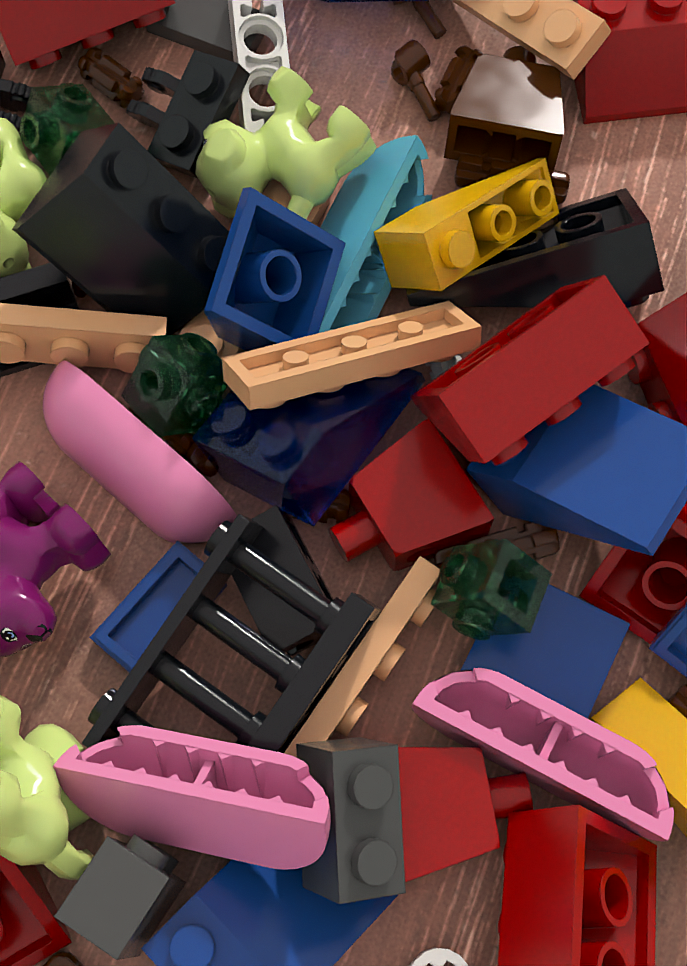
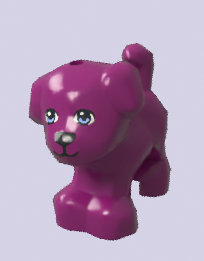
[0,461,111,657]

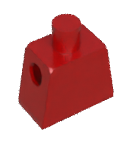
[328,419,495,571]
[398,747,533,883]

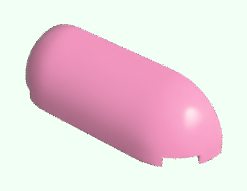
[43,360,237,543]
[411,668,674,842]
[53,725,331,870]

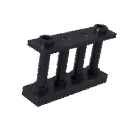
[82,514,382,753]

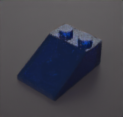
[192,368,426,527]

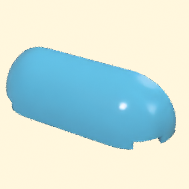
[319,135,432,333]

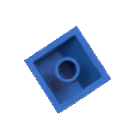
[204,187,346,351]

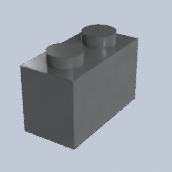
[296,737,406,904]
[54,834,186,960]

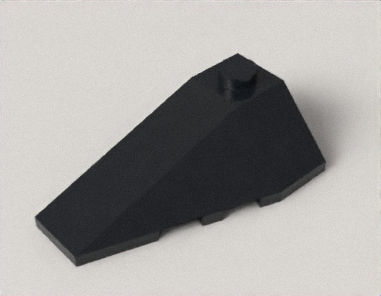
[406,188,664,308]

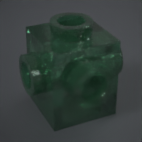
[20,83,115,175]
[121,333,228,437]
[431,538,552,640]

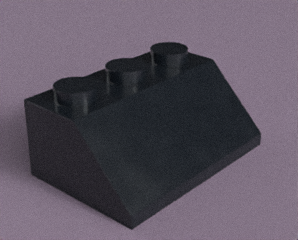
[12,122,229,338]

